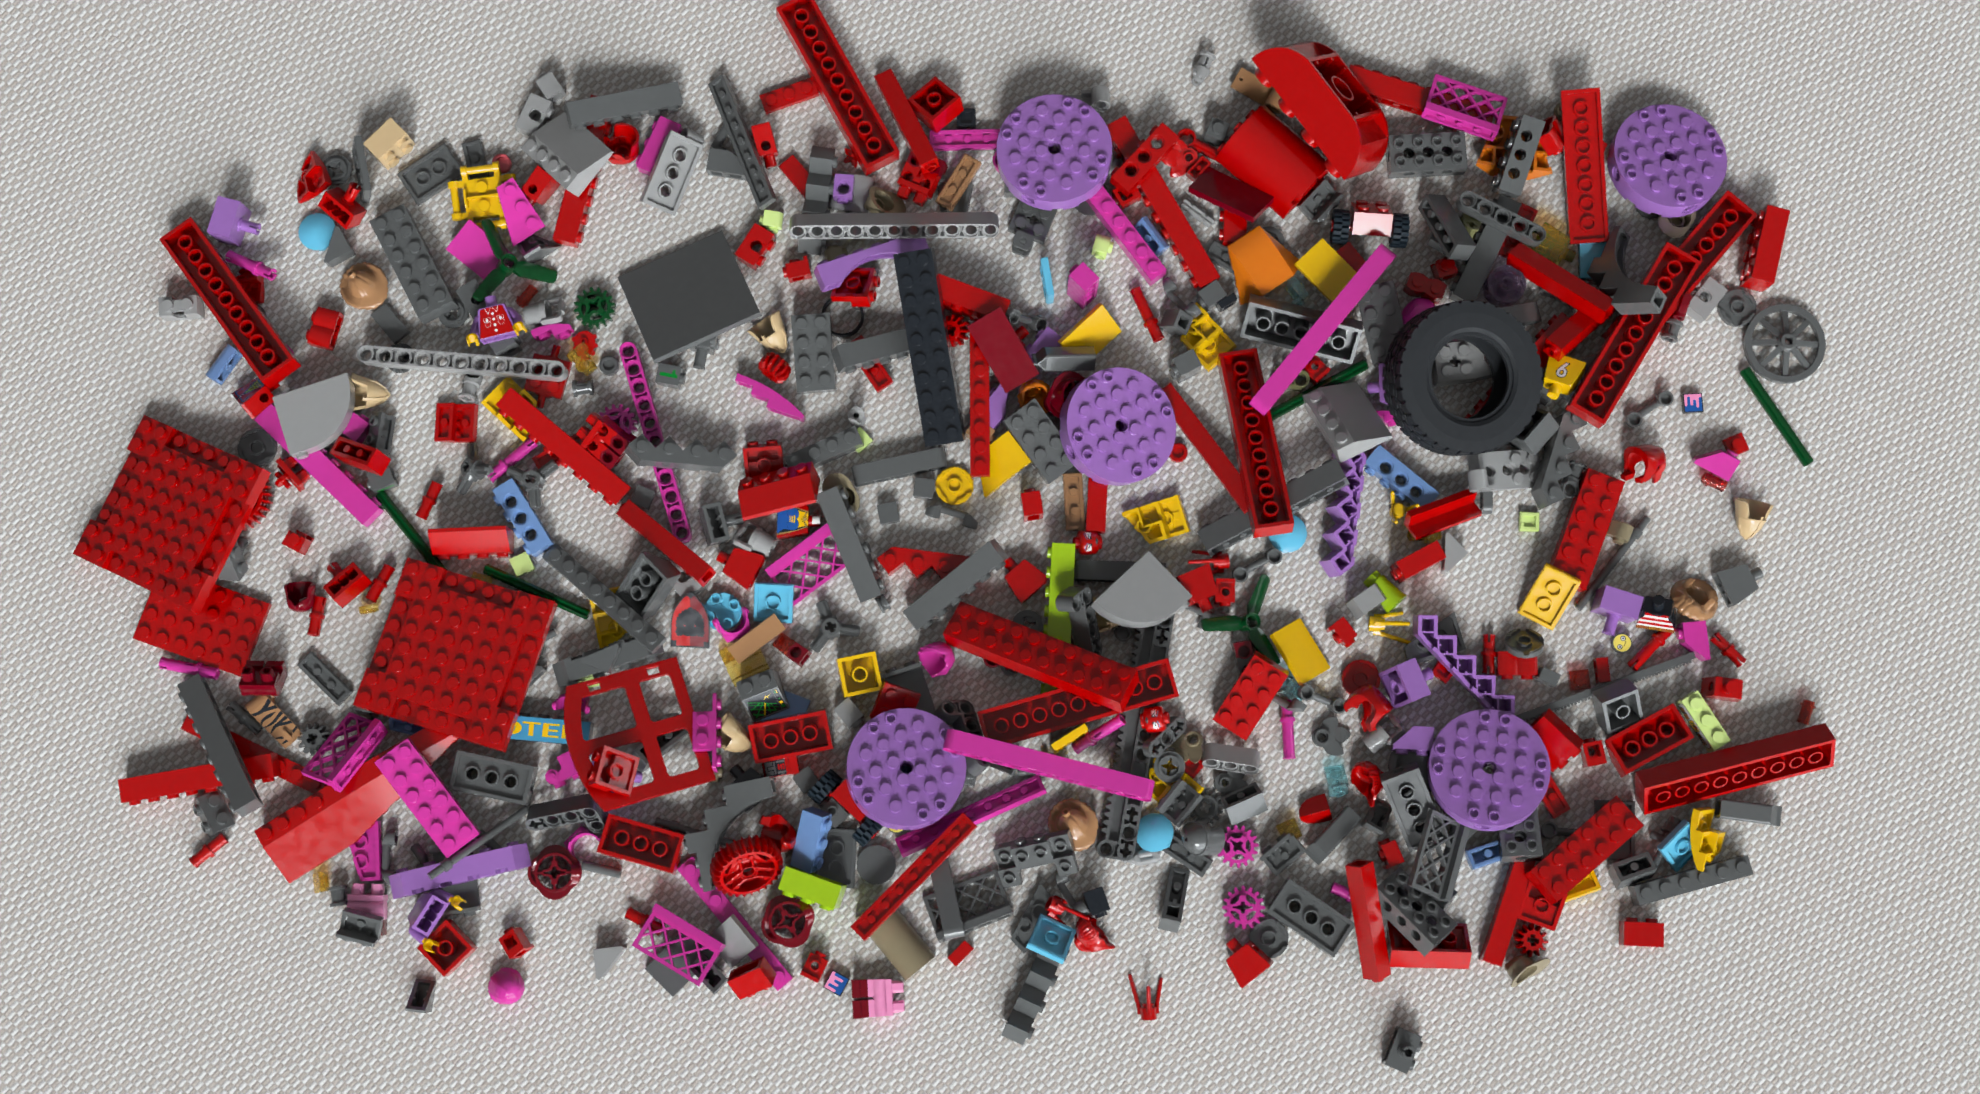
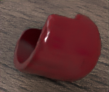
[284,581,316,612]

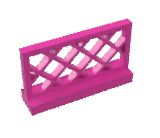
[1421,74,1508,142]
[764,523,845,606]
[301,712,388,792]
[632,903,726,987]

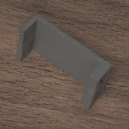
[882,661,936,714]
[428,840,481,920]

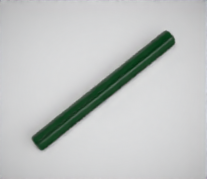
[1270,360,1369,421]
[1740,367,1813,467]
[375,491,447,570]
[483,564,590,619]

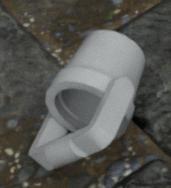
[523,296,566,325]
[733,520,778,557]
[1361,712,1405,754]

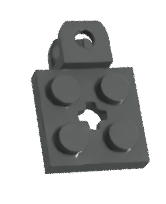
[1008,201,1057,257]

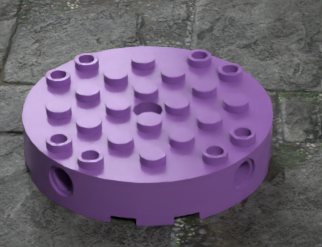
[997,94,1112,211]
[1607,104,1727,218]
[1059,367,1176,486]
[846,708,966,830]
[1427,709,1551,831]

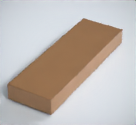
[935,153,982,212]
[1063,472,1085,531]
[727,613,786,664]

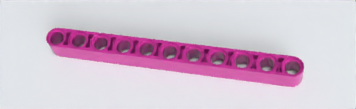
[1249,243,1397,416]
[619,342,692,543]
[943,729,1155,802]

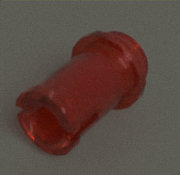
[515,284,539,308]
[1701,472,1728,492]
[1796,699,1816,725]

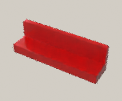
[1404,489,1482,540]

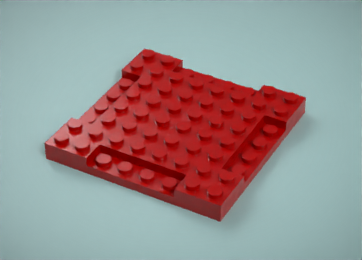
[73,415,271,614]
[353,557,558,752]

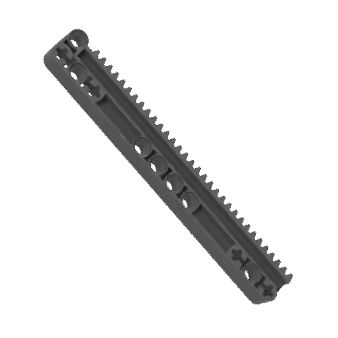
[1096,614,1175,861]

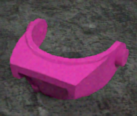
[712,606,750,643]
[552,694,591,714]
[563,825,601,864]

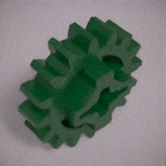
[574,287,616,329]

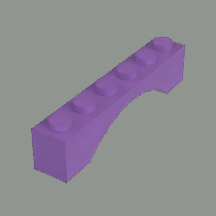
[814,238,929,293]
[989,326,1061,430]

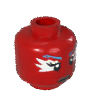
[1072,530,1102,555]
[1140,706,1170,733]

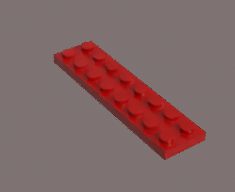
[1560,87,1609,245]

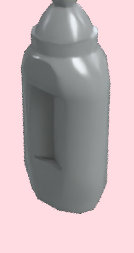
[1123,850,1161,866]

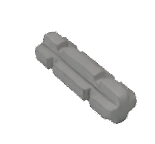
[1180,198,1215,228]

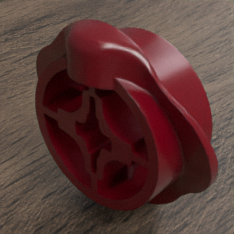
[1043,371,1085,418]
[528,845,582,900]
[761,895,815,948]

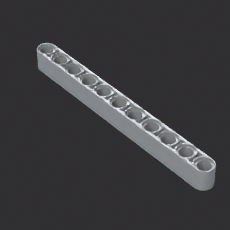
[789,212,999,239]
[357,345,569,382]

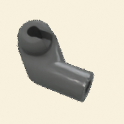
[410,843,429,868]

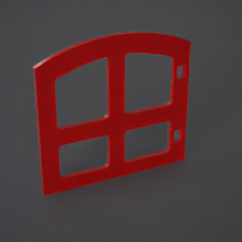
[564,657,716,812]

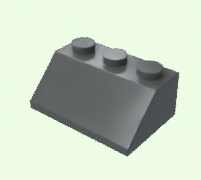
[615,551,681,619]

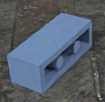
[790,806,832,873]

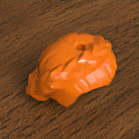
[1017,379,1050,413]

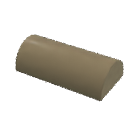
[856,908,936,981]

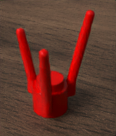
[1188,550,1230,575]
[1045,895,1090,938]
[1128,974,1163,1020]

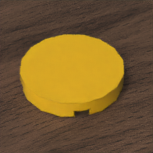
[935,467,973,505]

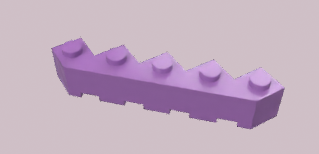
[1319,452,1366,578]
[1413,615,1515,715]
[389,841,532,899]

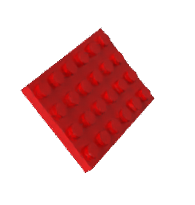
[133,585,272,677]

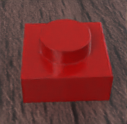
[1722,432,1750,455]

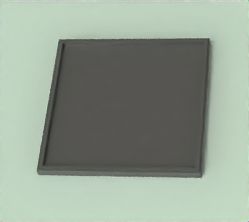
[618,230,762,364]

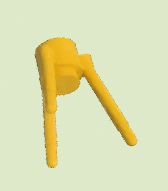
[1389,491,1419,524]
[1368,611,1411,644]

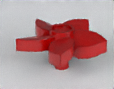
[843,148,858,168]

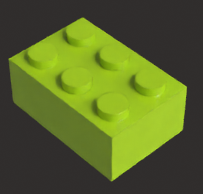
[778,866,847,911]

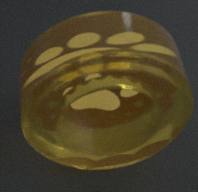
[358,604,379,615]

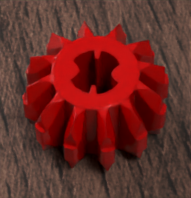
[946,314,970,347]
[758,352,791,384]
[1513,923,1548,957]

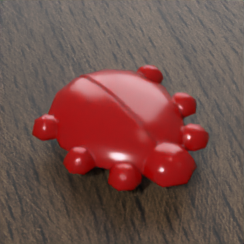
[571,331,598,360]

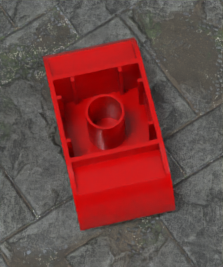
[1251,41,1389,180]

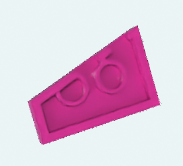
[496,177,545,247]
[349,821,382,882]

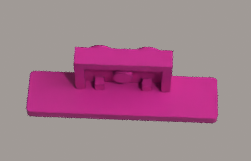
[692,693,722,773]

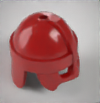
[603,123,639,165]

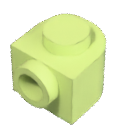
[759,210,784,233]
[1091,234,1114,260]

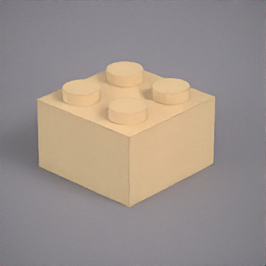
[363,117,415,170]

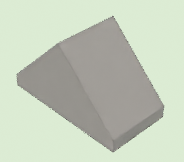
[1441,533,1468,574]
[1345,583,1387,620]
[593,945,627,980]

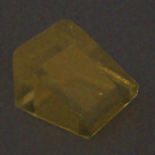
[313,872,329,893]

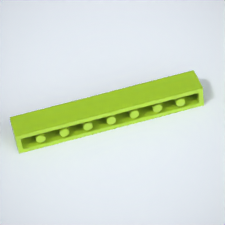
[1040,543,1075,694]

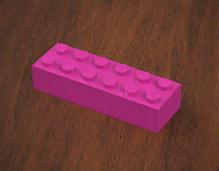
[374,738,481,858]

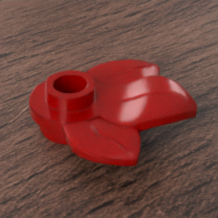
[1162,139,1198,178]

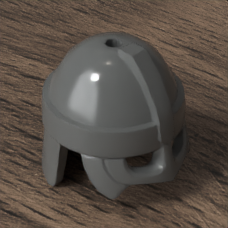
[1180,818,1225,856]

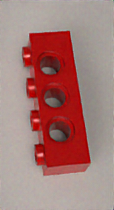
[1110,122,1179,197]

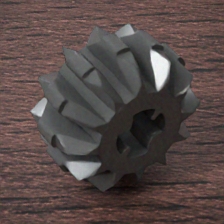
[297,722,331,756]

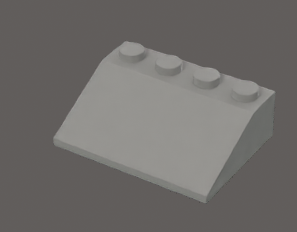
[521,112,614,197]
[1303,382,1392,463]

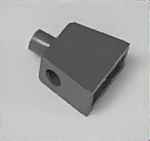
[1711,564,1764,608]

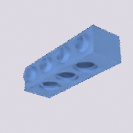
[1364,445,1440,507]
[492,478,554,557]

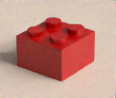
[907,76,964,134]
[417,919,478,977]

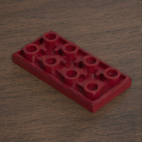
[1188,167,1274,223]
[967,307,1039,393]

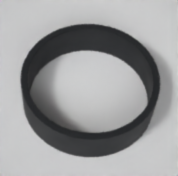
[822,298,864,338]

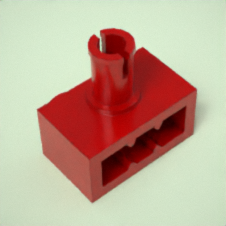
[318,182,367,230]
[323,562,373,608]

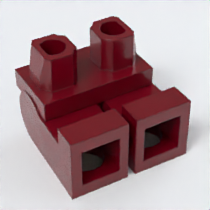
[239,660,288,696]

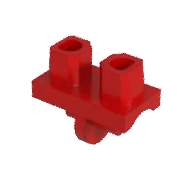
[275,456,310,492]

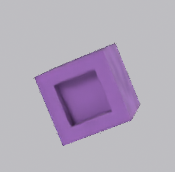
[833,173,855,204]

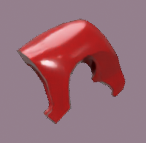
[1620,444,1666,483]
[1343,684,1394,732]
[752,812,797,852]

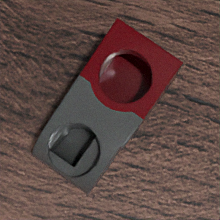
[1231,640,1253,676]

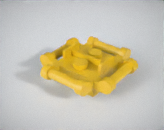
[447,161,516,229]

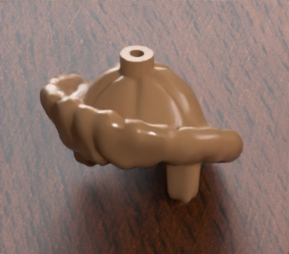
[339,262,388,310]
[1670,578,1718,621]
[1047,798,1098,852]

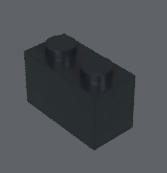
[1082,886,1110,919]

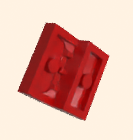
[434,403,478,443]

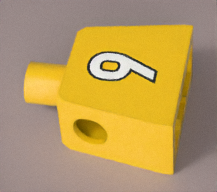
[1543,356,1586,400]

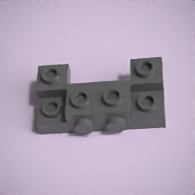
[993,829,1079,888]

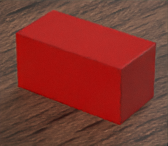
[1186,155,1211,182]
[1593,657,1611,683]
[948,940,974,966]

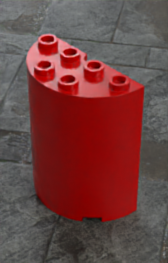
[1216,105,1329,219]

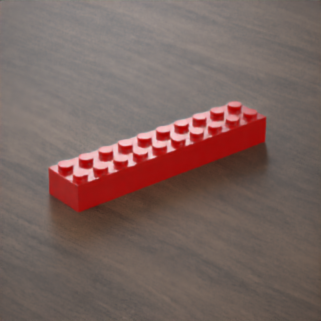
[776,0,900,176]
[1601,190,1758,340]
[159,217,301,389]
[1565,242,1701,429]
[1217,348,1294,538]
[943,601,1139,713]
[977,658,1179,744]
[1635,723,1836,815]

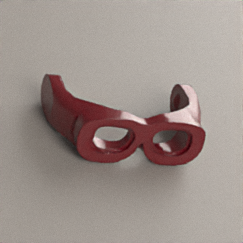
[1670,294,1692,321]

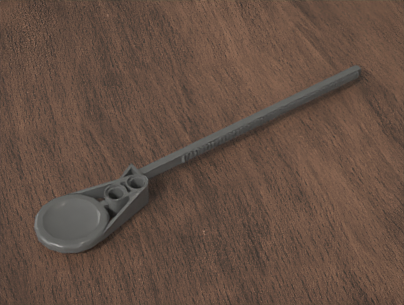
[1388,652,1696,793]

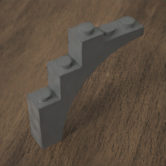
[1587,226,1667,315]
[683,776,777,892]

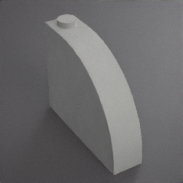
[272,373,355,460]
[1091,551,1192,628]

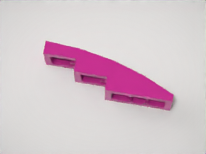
[735,373,805,422]

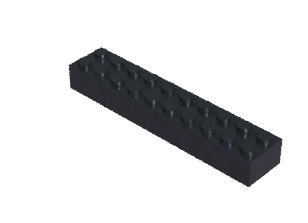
[893,248,966,447]

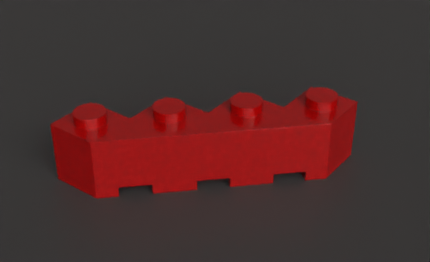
[877,547,970,580]

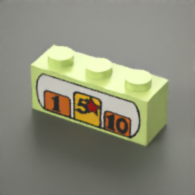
[1675,690,1731,752]

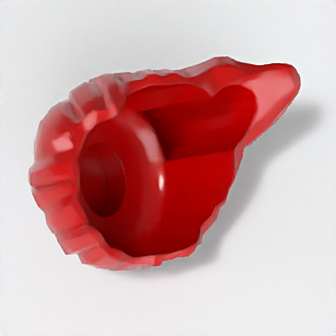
[1350,761,1384,807]
[1074,915,1115,952]

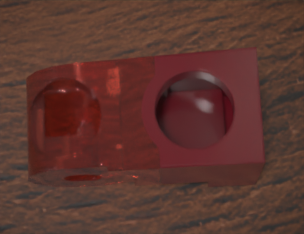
[772,632,812,668]

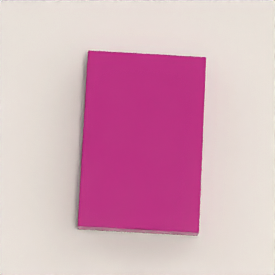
[446,219,516,279]

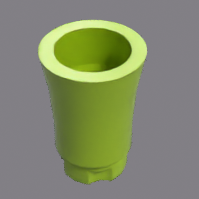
[1363,570,1407,614]

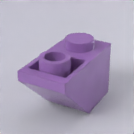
[1391,726,1434,756]

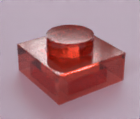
[1567,669,1591,691]

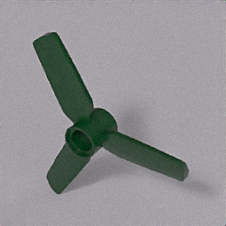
[472,219,557,302]
[1201,574,1280,664]

